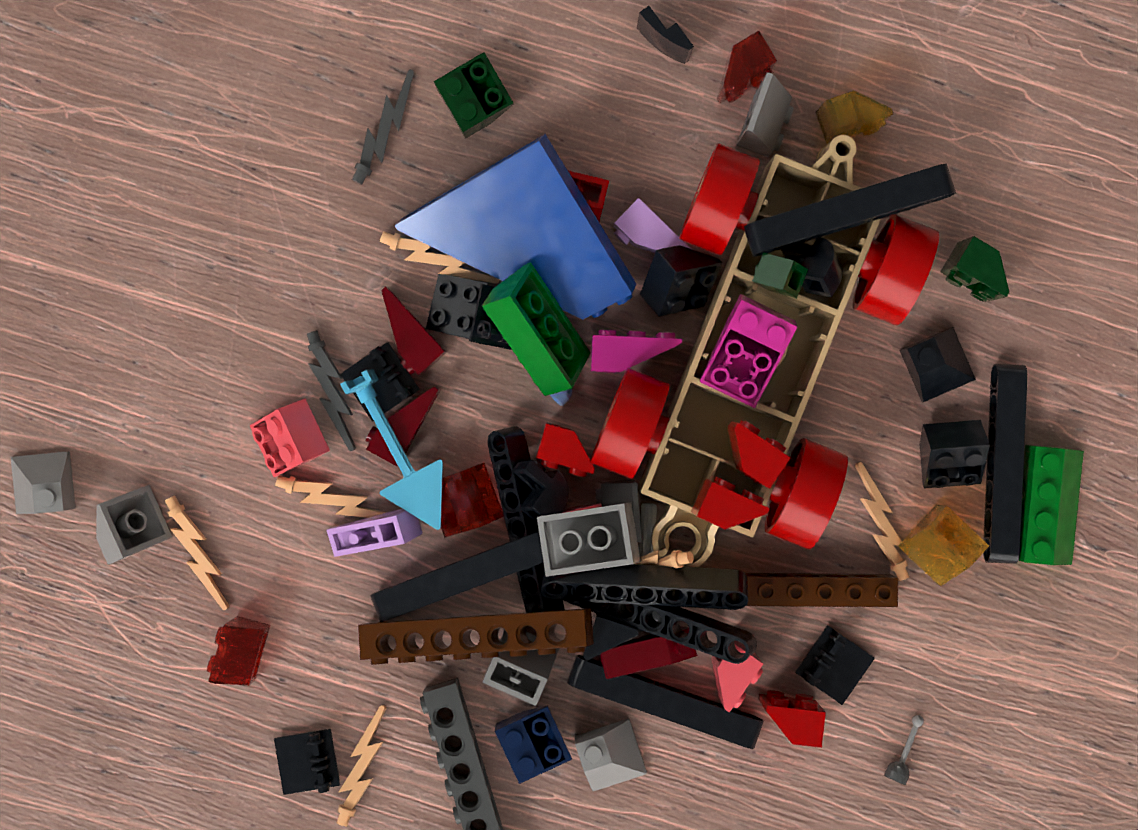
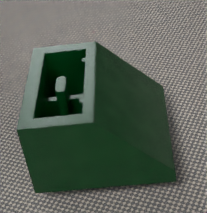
[433,52,514,139]
[940,236,1010,302]

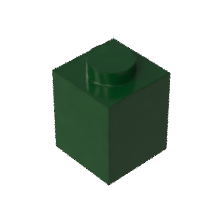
[752,252,808,298]

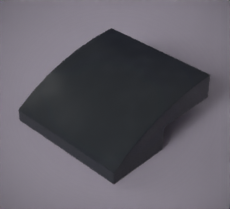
[637,6,694,64]

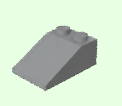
[736,72,794,157]
[537,502,641,577]

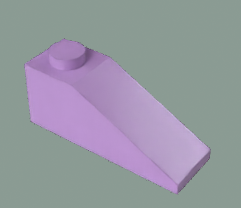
[613,198,691,253]
[327,509,423,557]

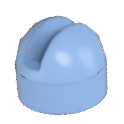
[550,389,572,406]

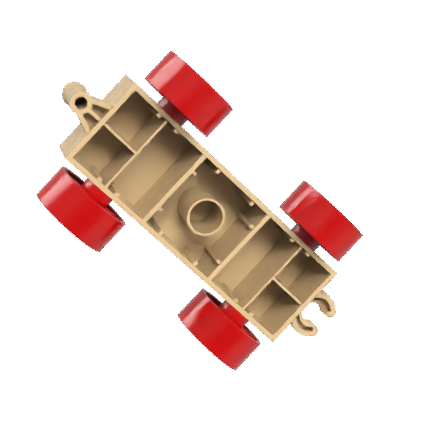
[590,135,939,567]

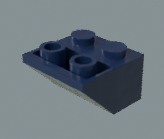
[495,705,572,784]

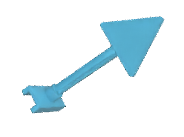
[340,369,443,530]

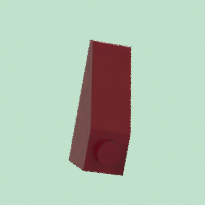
[381,286,447,375]
[365,387,441,466]
[600,626,697,679]

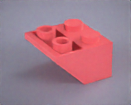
[250,398,330,477]
[711,641,763,713]

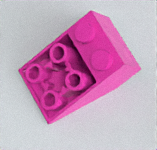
[700,294,798,408]
[590,330,682,373]

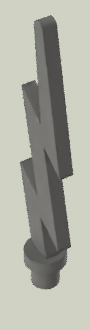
[352,69,414,185]
[307,330,356,451]

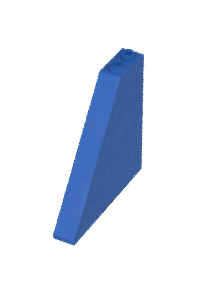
[394,134,637,320]

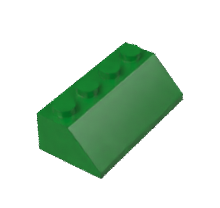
[482,262,591,396]
[1019,445,1084,565]

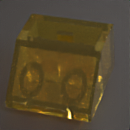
[815,90,894,144]
[898,505,989,586]

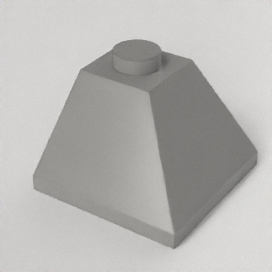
[11,451,75,514]
[96,485,172,565]
[575,718,647,791]

